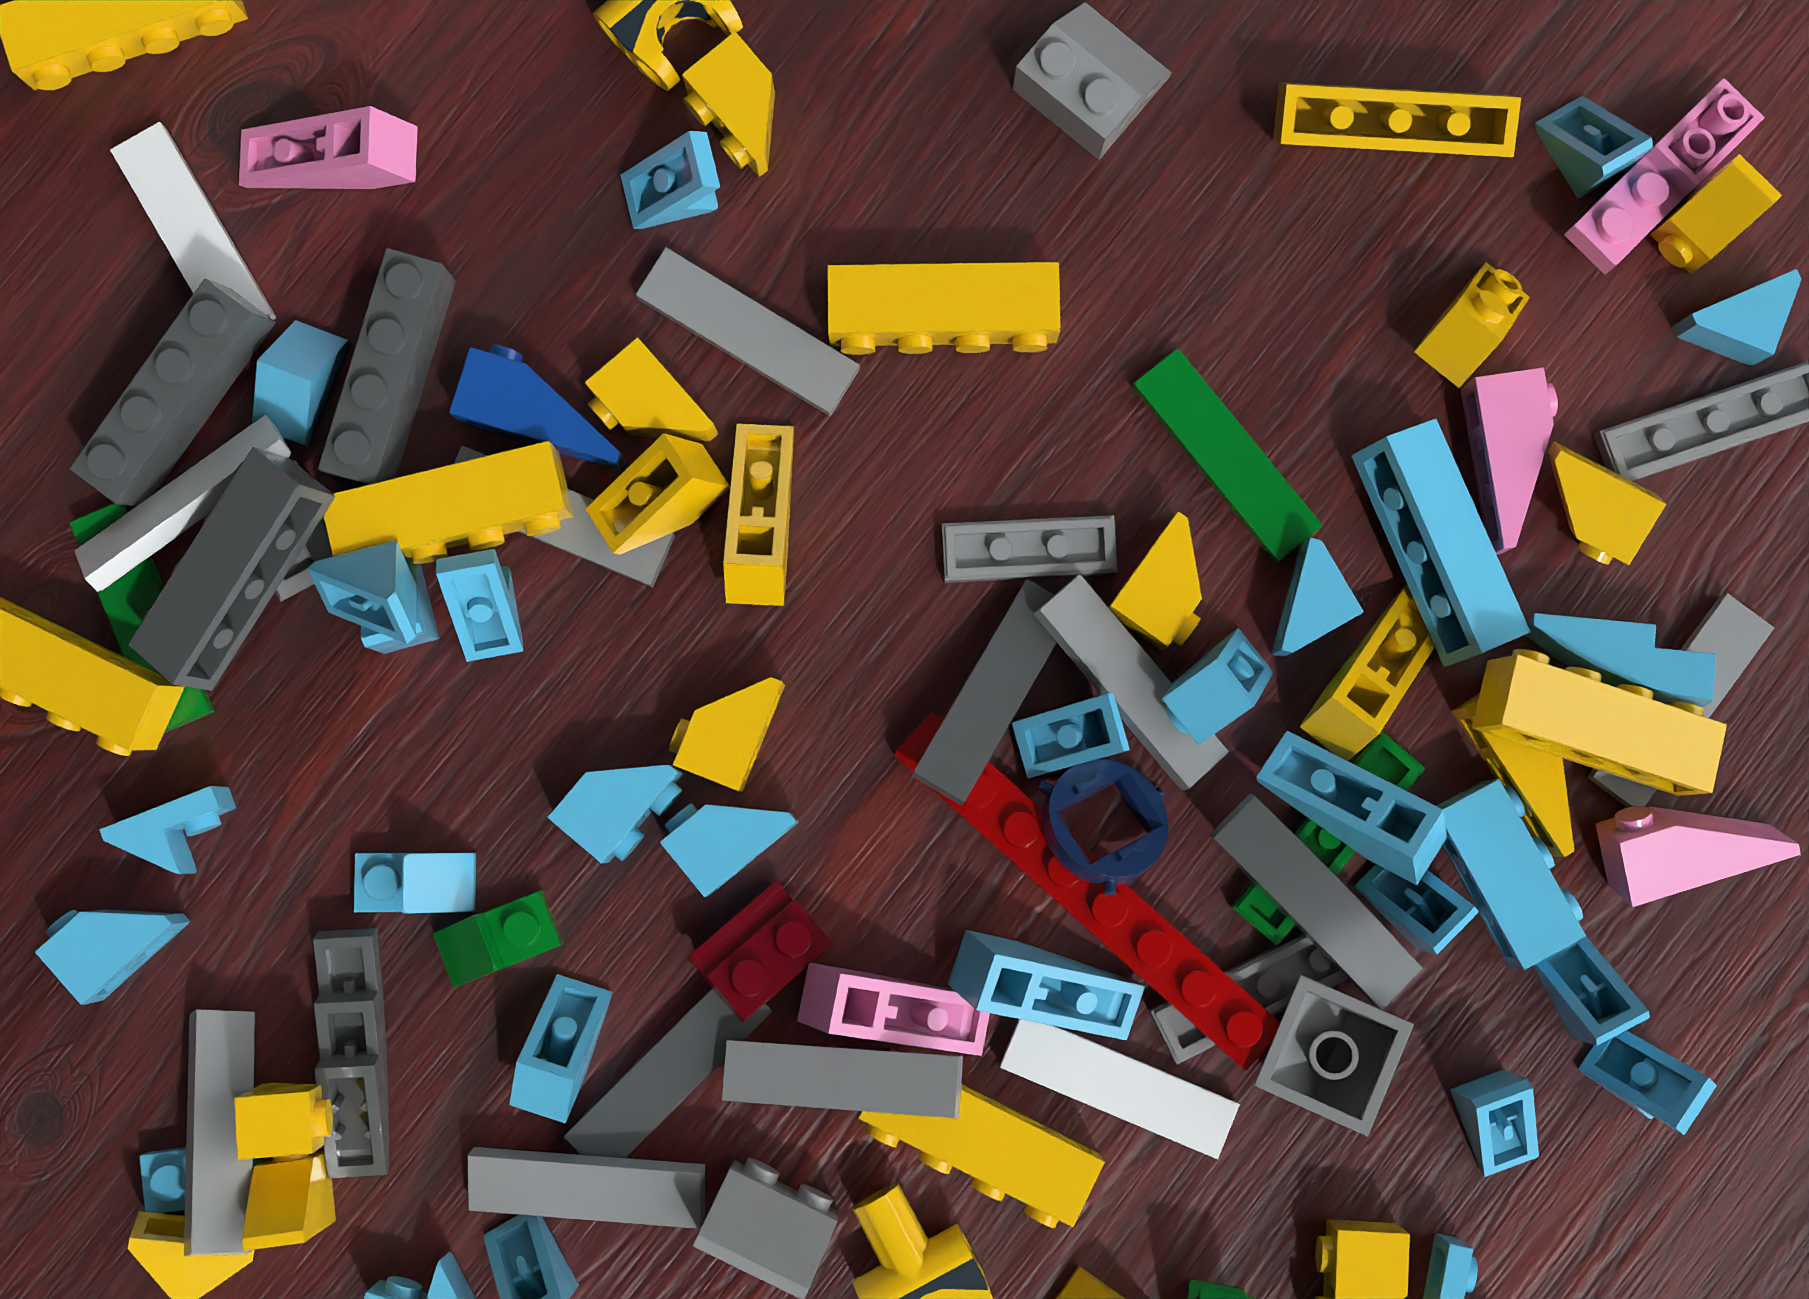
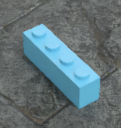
[1351,419,1530,667]

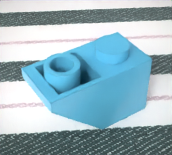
[547,765,684,863]

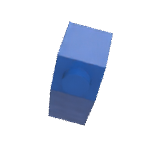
[449,344,627,472]

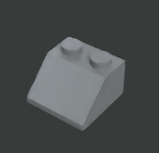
[1013,2,1172,160]
[1254,975,1414,1137]
[693,1158,839,1299]

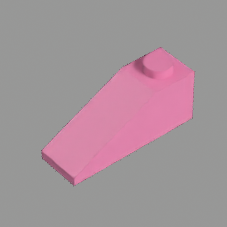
[239,106,418,189]
[1460,367,1558,555]
[1595,806,1801,907]
[797,963,990,1056]

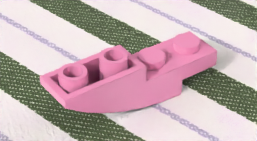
[1564,78,1765,275]

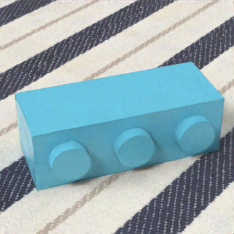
[1437,779,1586,970]

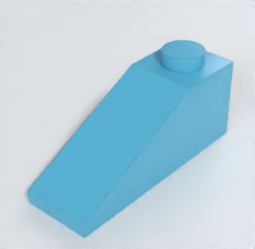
[1256,731,1447,885]
[948,930,1145,1040]

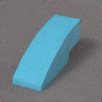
[1525,613,1716,708]

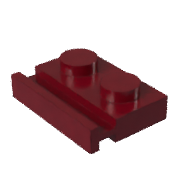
[687,879,833,1023]

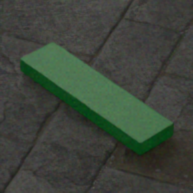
[1132,349,1323,563]
[69,503,215,733]
[1230,731,1426,946]

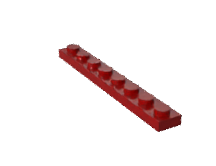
[893,711,1280,1071]

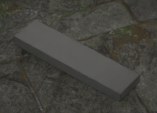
[911,579,1057,806]
[564,989,774,1158]

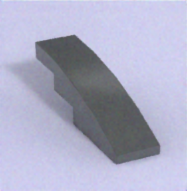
[1209,793,1423,1010]
[313,928,389,1178]

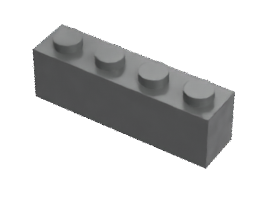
[318,248,456,487]
[70,278,276,506]
[128,447,336,691]

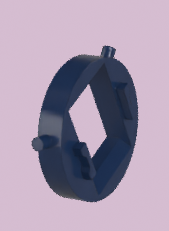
[1037,759,1169,896]

